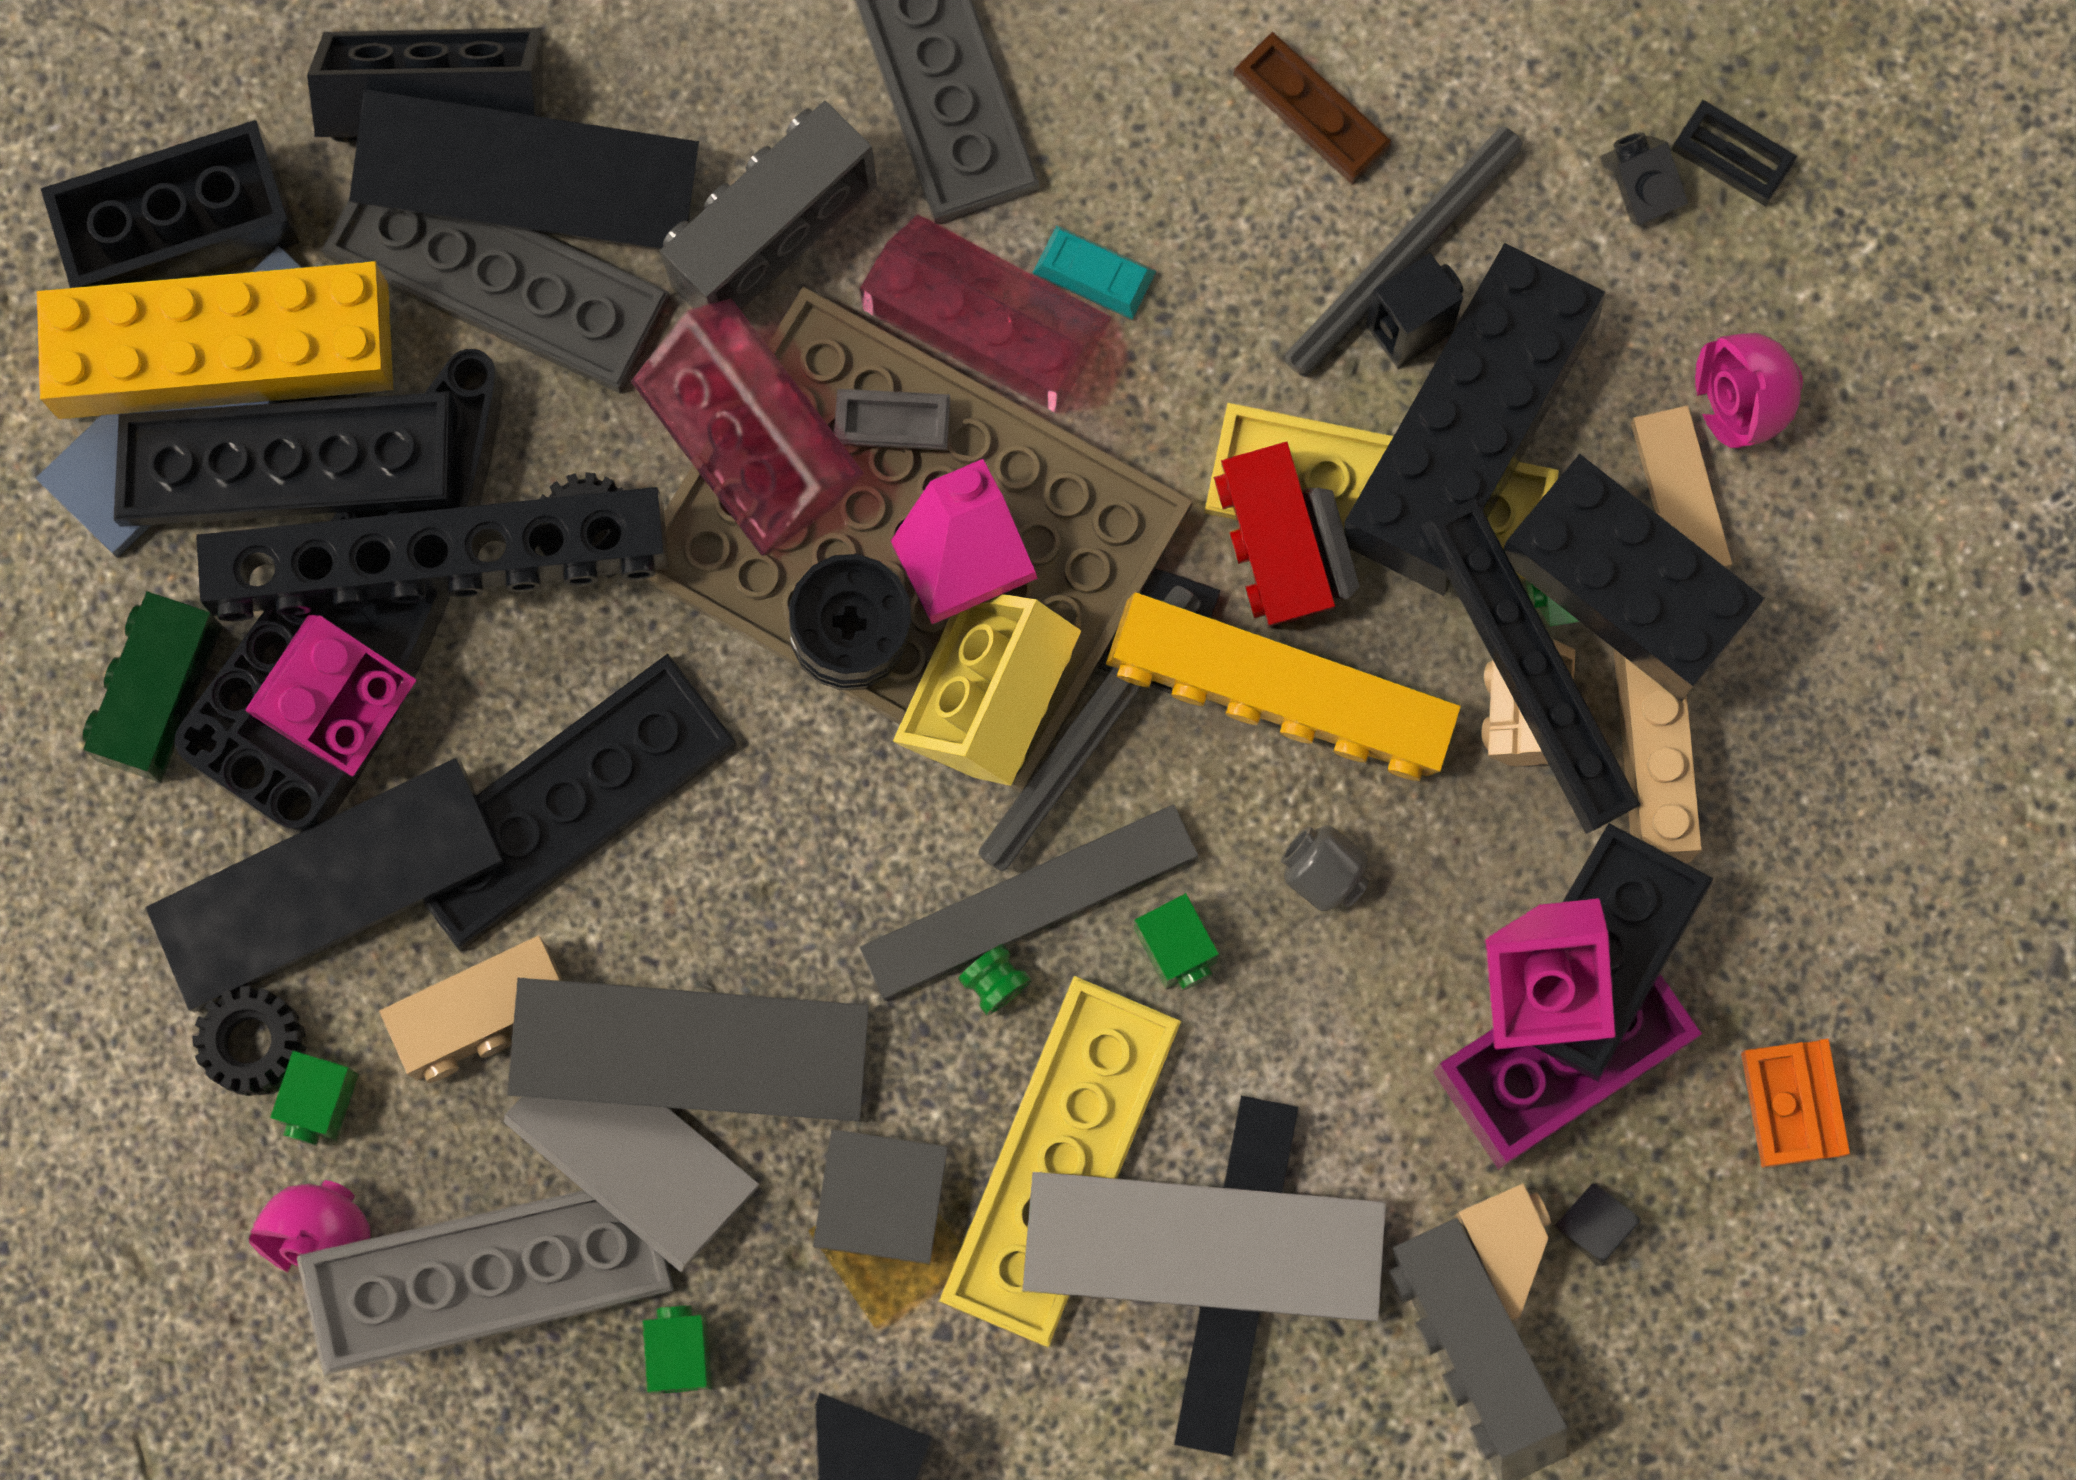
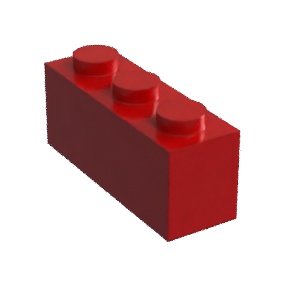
[1213,441,1335,628]

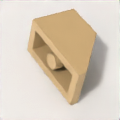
[1453,1183,1551,1321]

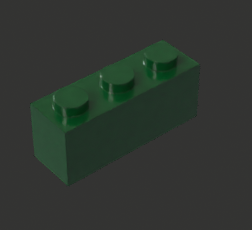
[82,591,223,783]

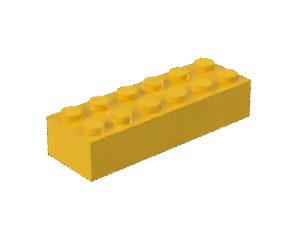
[37,261,393,419]

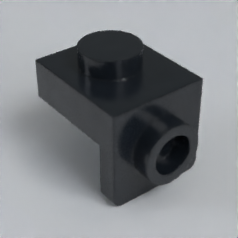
[1600,132,1688,226]

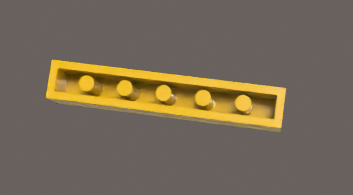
[1106,592,1461,781]

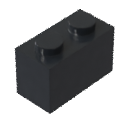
[1366,252,1463,369]

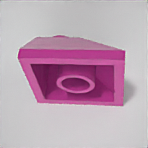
[891,459,1037,624]
[1485,899,1615,1049]

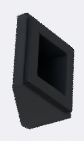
[1554,1183,1641,1266]

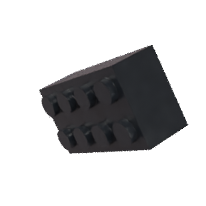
[40,120,301,288]
[1503,453,1765,702]

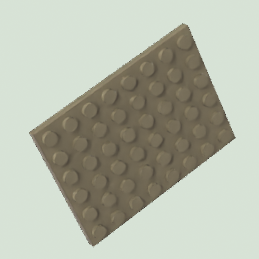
[642,286,1193,793]

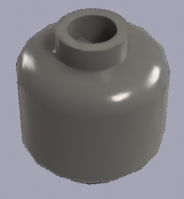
[1281,825,1369,911]

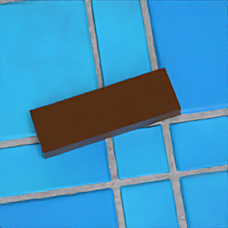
[1233,31,1392,185]

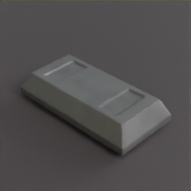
[833,389,950,450]
[1302,488,1360,599]

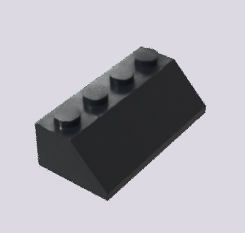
[307,28,543,142]

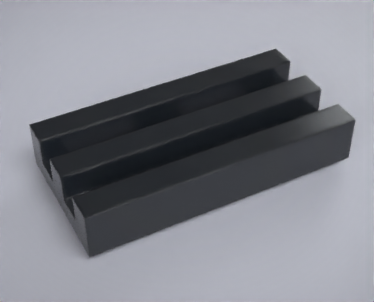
[1671,100,1798,207]

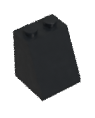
[815,1392,936,1480]

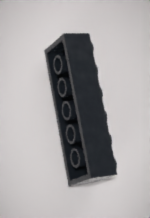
[1344,243,1606,596]

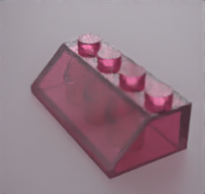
[860,214,1111,413]
[631,299,864,556]

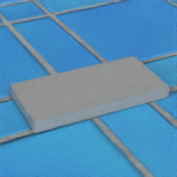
[503,1097,759,1272]

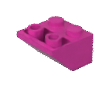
[245,615,416,777]

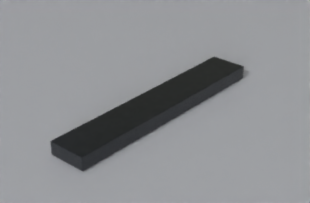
[1421,497,1640,834]
[1174,1096,1299,1457]

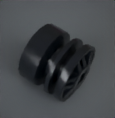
[789,554,911,691]

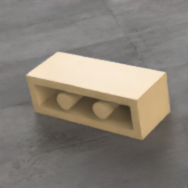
[379,935,563,1083]

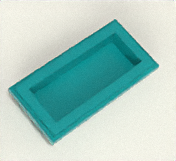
[1032,225,1157,320]

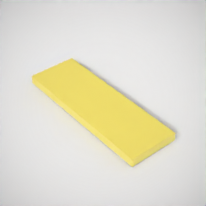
[1205,403,1559,579]
[938,976,1181,1347]

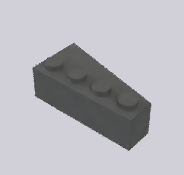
[1388,1217,1567,1480]

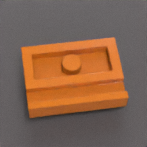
[1741,1038,1850,1168]

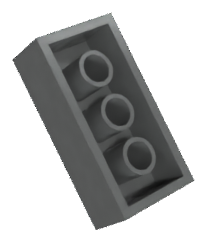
[660,100,877,333]

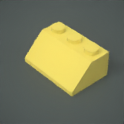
[893,594,1081,786]

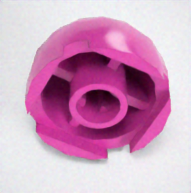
[1695,333,1803,448]
[248,1180,371,1273]

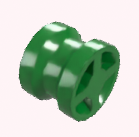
[958,944,1032,1016]

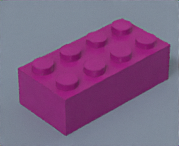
[1433,974,1702,1170]

